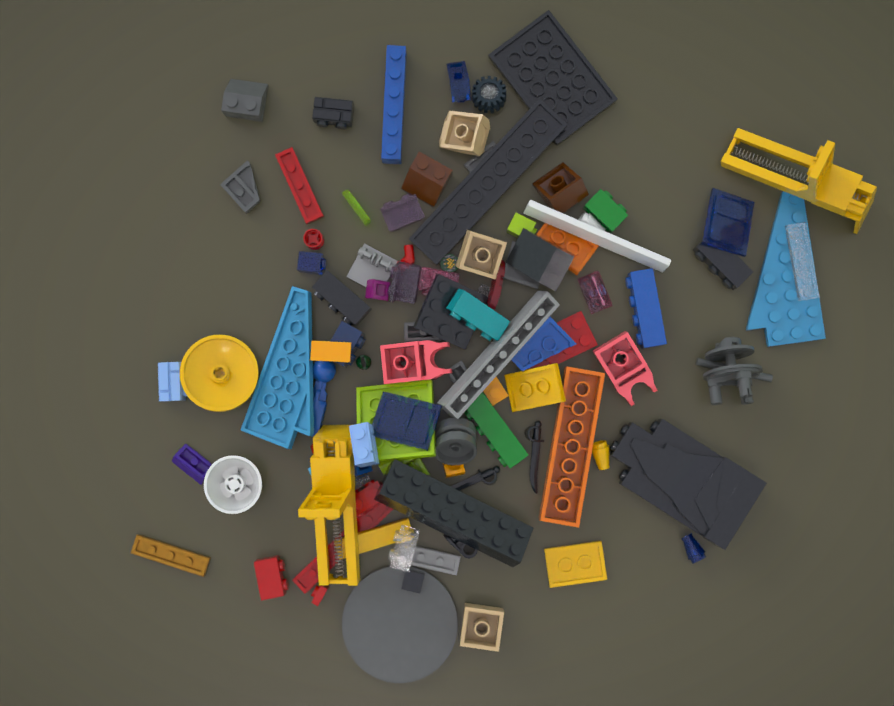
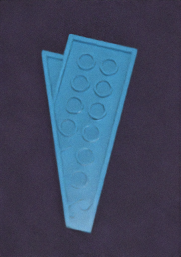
[746,191,826,347]
[241,286,314,449]

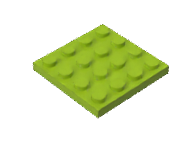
[356,379,436,462]

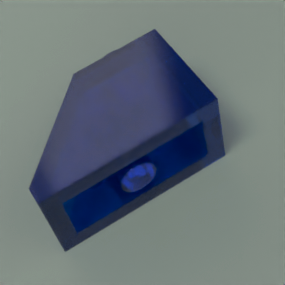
[446,61,471,102]

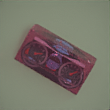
[578,271,613,314]

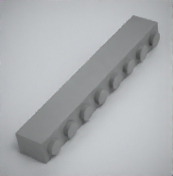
[437,291,560,419]

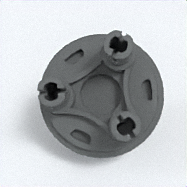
[703,337,763,405]

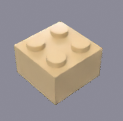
[456,230,507,279]
[460,603,504,652]

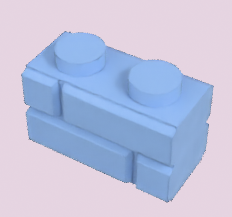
[158,362,187,401]
[349,422,379,467]

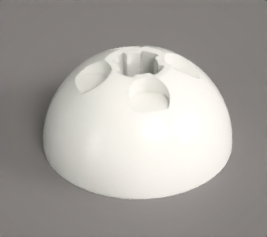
[204,456,262,514]

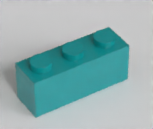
[446,288,510,341]

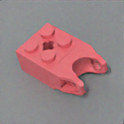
[592,331,658,406]
[380,340,453,384]

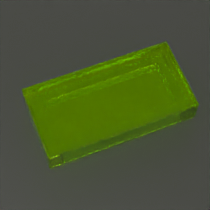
[342,189,371,227]

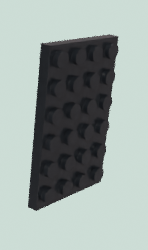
[488,10,618,146]

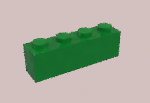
[464,393,528,469]

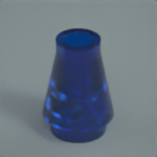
[681,533,706,564]

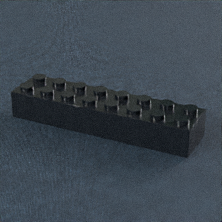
[374,459,534,567]

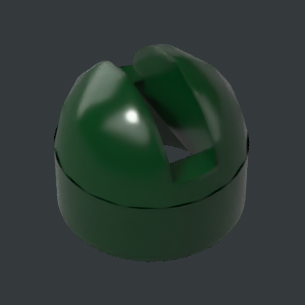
[356,355,372,370]

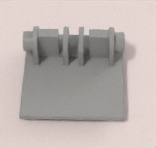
[346,243,398,287]

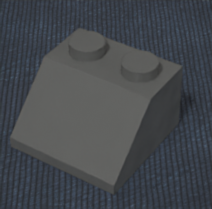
[221,79,268,122]

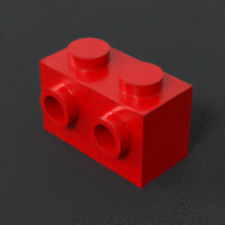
[355,480,382,519]

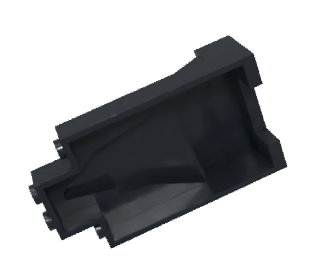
[609,419,767,550]

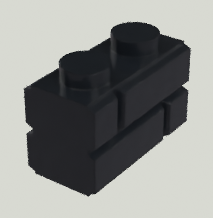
[312,97,354,129]

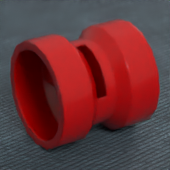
[303,229,324,250]

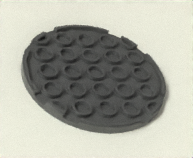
[342,565,458,683]

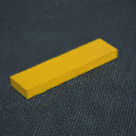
[334,518,414,560]

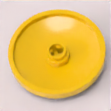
[180,335,259,412]

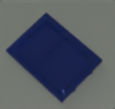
[702,188,755,257]
[372,391,442,451]

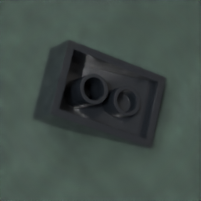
[506,228,575,291]

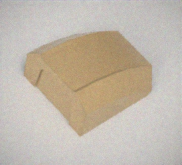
[439,111,490,156]

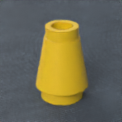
[592,440,610,470]

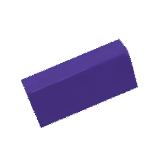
[172,444,212,485]

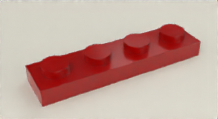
[275,147,324,224]

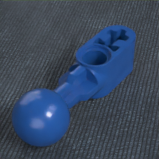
[302,361,336,436]

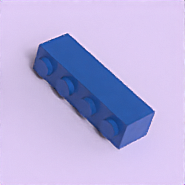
[625,268,667,349]

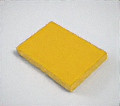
[504,363,566,412]
[544,541,607,588]

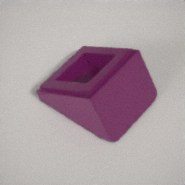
[365,279,390,301]

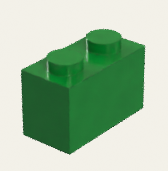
[583,189,628,234]

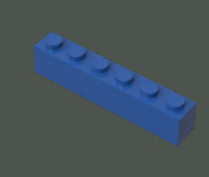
[381,45,407,164]

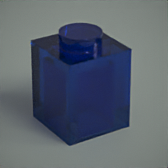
[297,251,327,275]

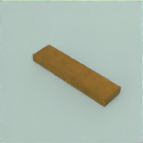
[131,534,211,577]

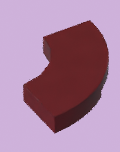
[487,260,505,310]

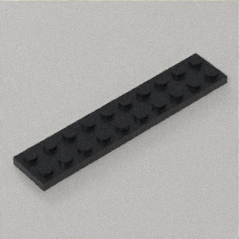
[409,99,568,265]

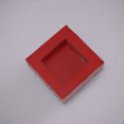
[311,585,330,606]

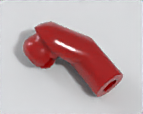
[396,245,415,271]

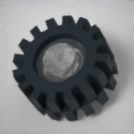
[472,76,506,113]

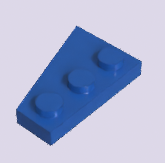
[511,317,576,371]

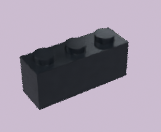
[693,231,753,290]
[312,270,372,326]

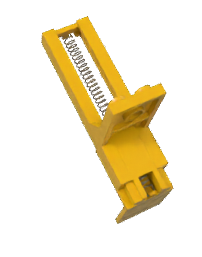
[721,128,877,234]
[298,425,360,586]

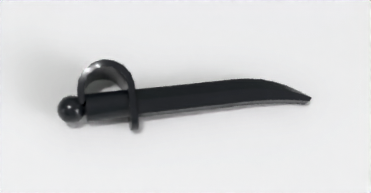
[524,421,544,494]
[451,466,500,491]

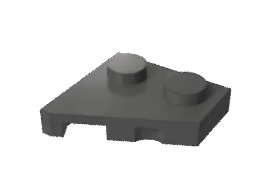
[220,160,261,214]

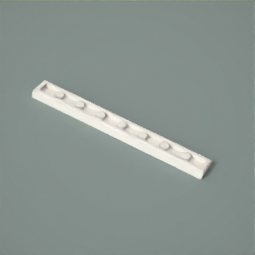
[523,200,671,273]

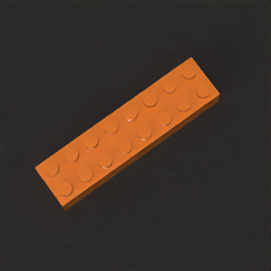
[539,367,605,528]

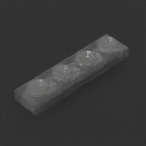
[785,222,820,301]

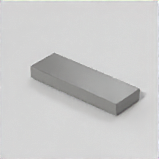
[400,543,461,576]

